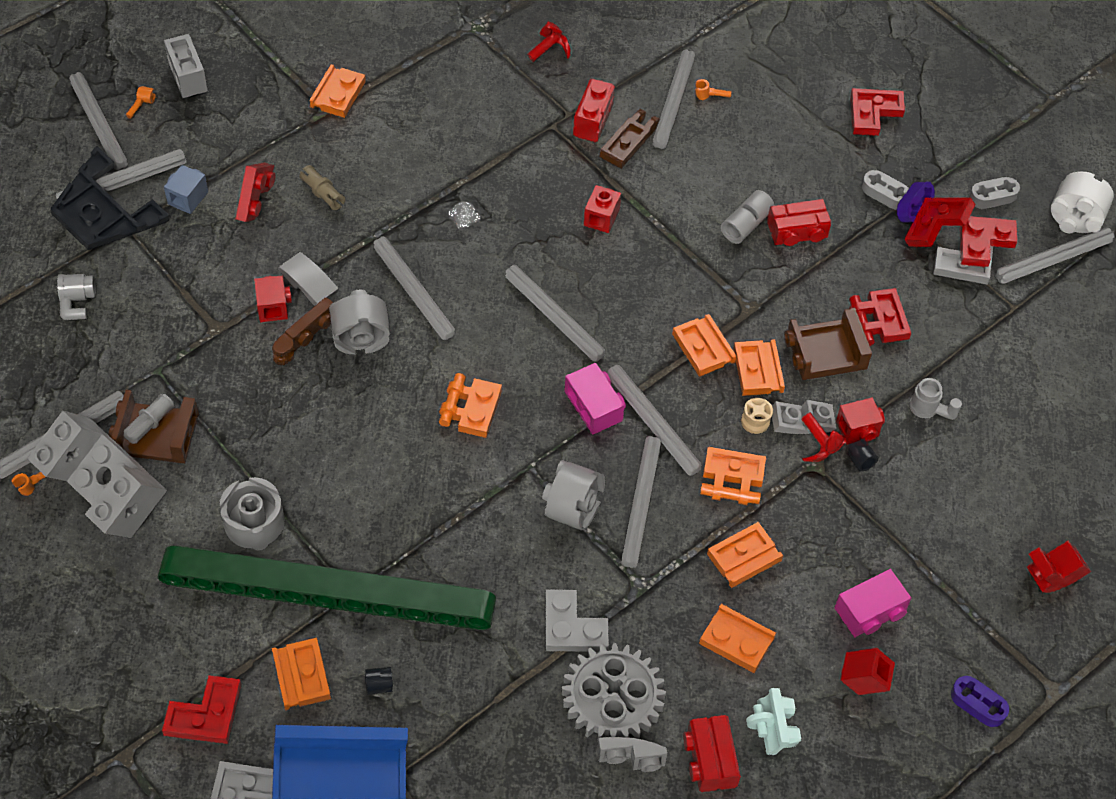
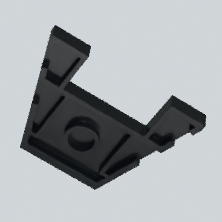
[51,146,169,250]

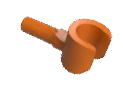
[696,79,731,100]
[126,86,156,119]
[12,472,46,496]

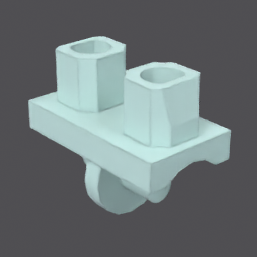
[746,688,801,755]

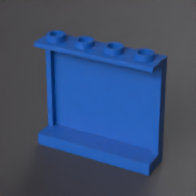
[272,725,408,799]

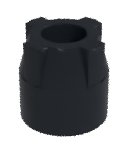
[847,439,878,472]
[364,667,393,695]

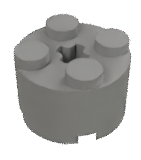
[329,289,390,355]
[542,460,605,530]
[220,477,285,550]

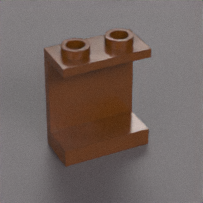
[108,390,199,464]

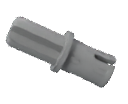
[123,394,175,444]

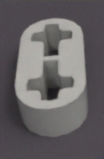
[862,170,909,210]
[969,177,1020,209]

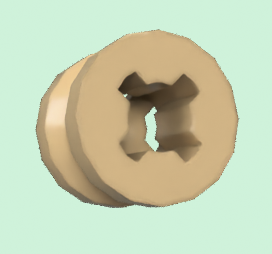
[741,398,773,434]

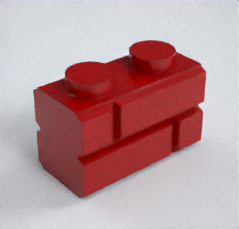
[573,79,615,142]
[767,199,831,246]
[683,715,741,792]

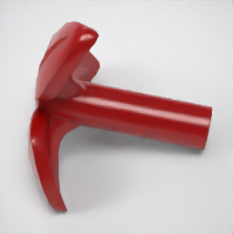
[527,21,570,62]
[801,412,846,462]

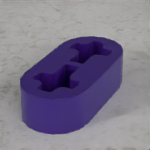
[897,181,935,223]
[951,676,1009,727]

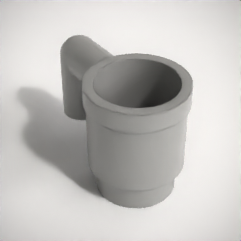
[57,274,96,320]
[909,378,962,420]

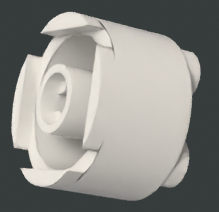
[1051,172,1114,234]

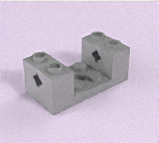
[27,411,167,538]

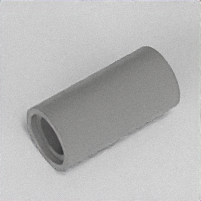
[721,190,775,244]

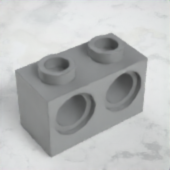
[164,34,208,98]

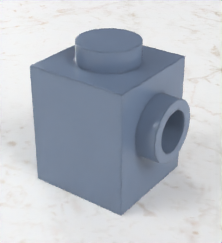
[164,165,208,214]

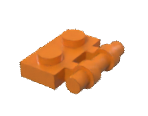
[439,373,502,438]
[700,447,766,505]

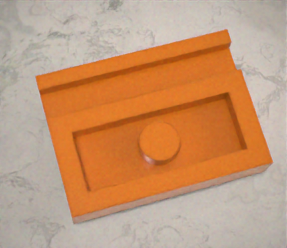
[309,65,366,118]
[672,314,736,377]
[733,339,785,396]
[707,522,783,588]
[699,604,776,673]
[272,638,331,710]

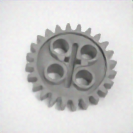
[562,643,666,741]

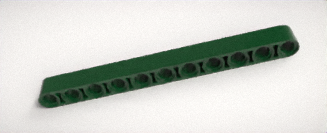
[157,546,496,630]

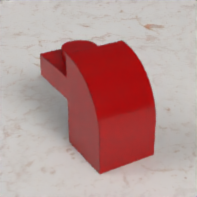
[1026,541,1092,593]

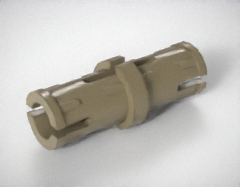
[299,165,345,210]

